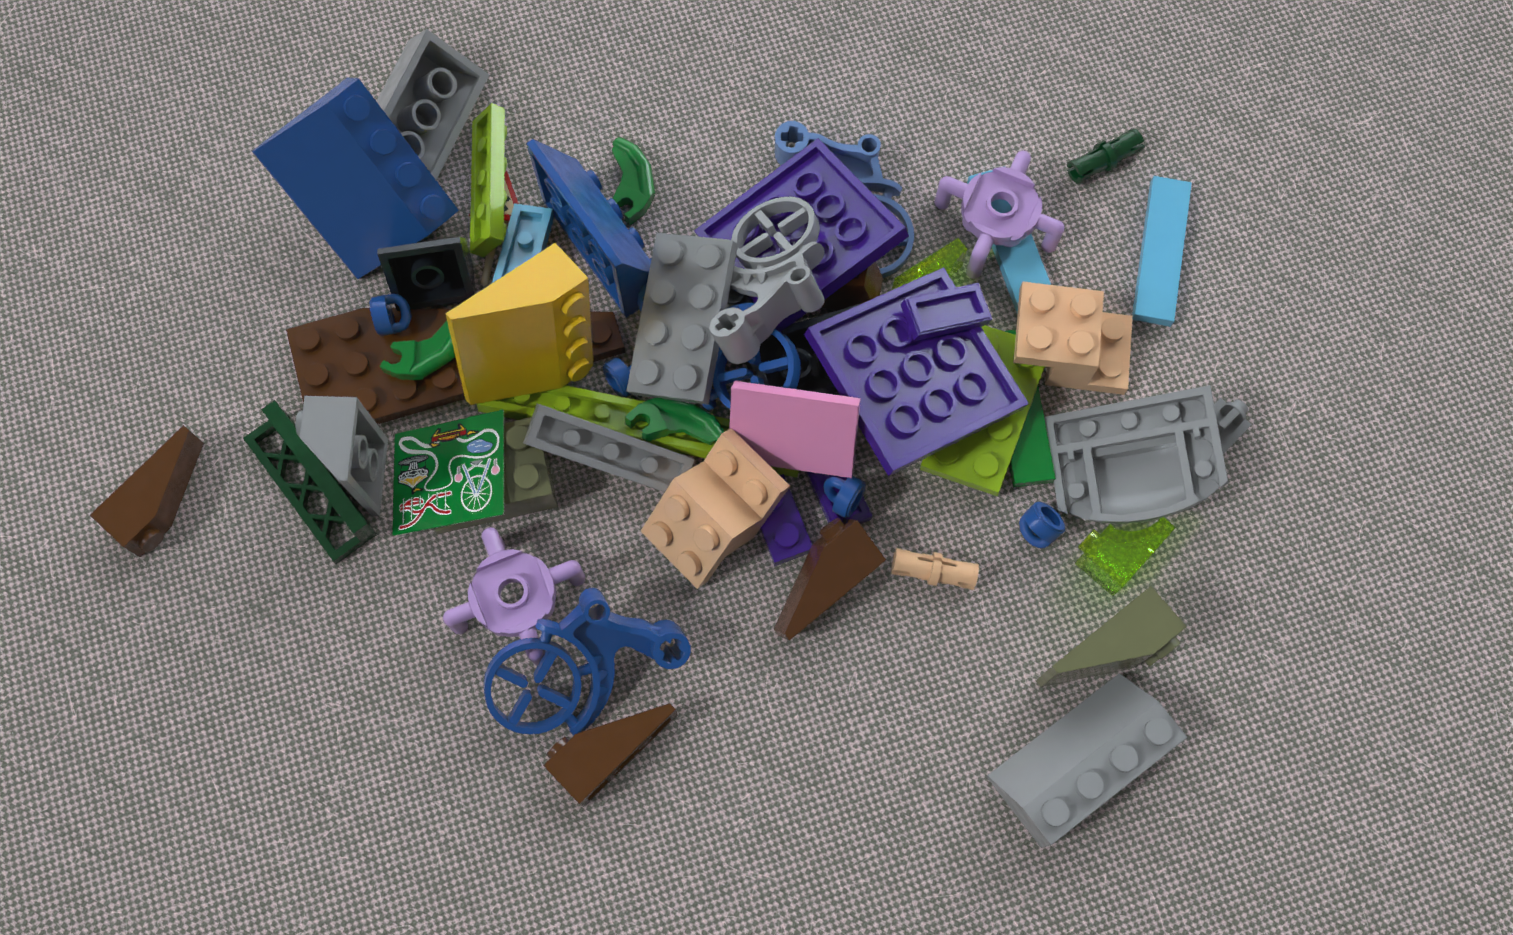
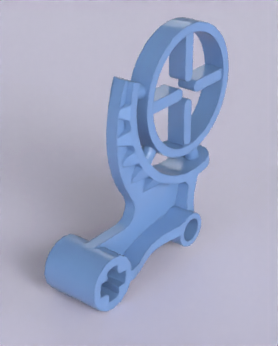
[774,121,914,278]

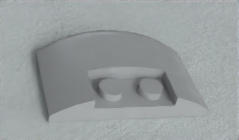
[1044,385,1229,524]

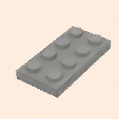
[626,233,738,405]

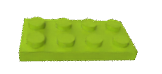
[920,326,1045,497]

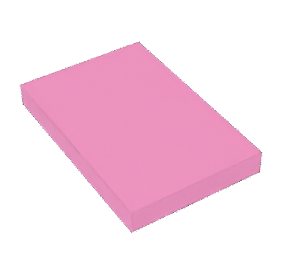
[730,381,861,478]

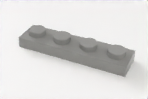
[523,404,694,492]

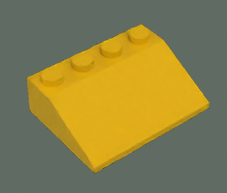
[446,243,593,405]

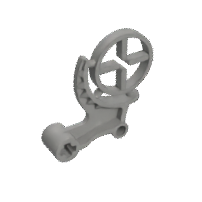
[709,197,824,364]

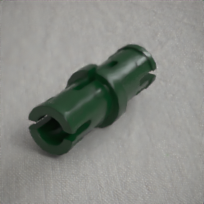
[1067,128,1145,184]

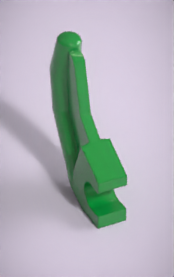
[612,137,655,226]
[380,321,455,380]
[625,398,725,445]

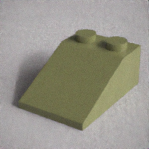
[435,417,558,534]
[1035,586,1187,687]

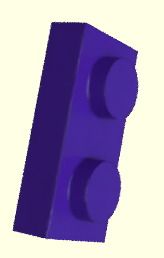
[760,474,812,567]

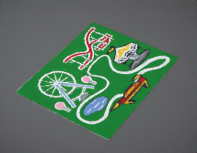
[392,410,504,536]

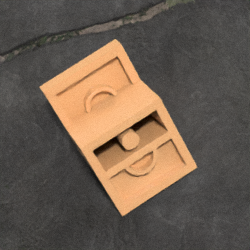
[1013,282,1133,395]
[641,428,790,589]

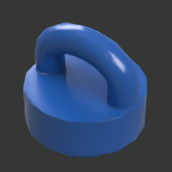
[369,294,411,337]
[603,357,632,398]
[823,475,866,518]
[1019,502,1065,549]

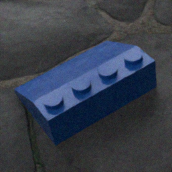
[252,77,459,279]
[526,139,652,318]

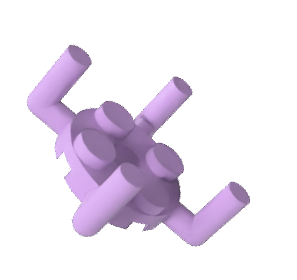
[934,150,1065,279]
[443,527,585,666]

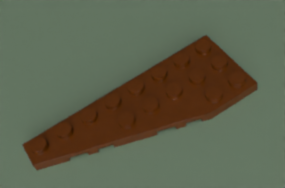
[286,308,626,425]

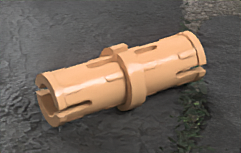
[891,548,979,590]

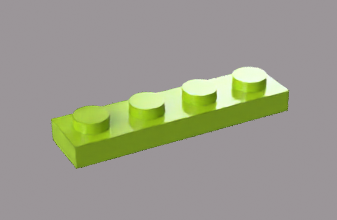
[470,103,507,258]

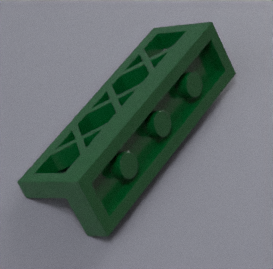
[243,400,378,564]

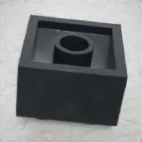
[377,237,476,311]

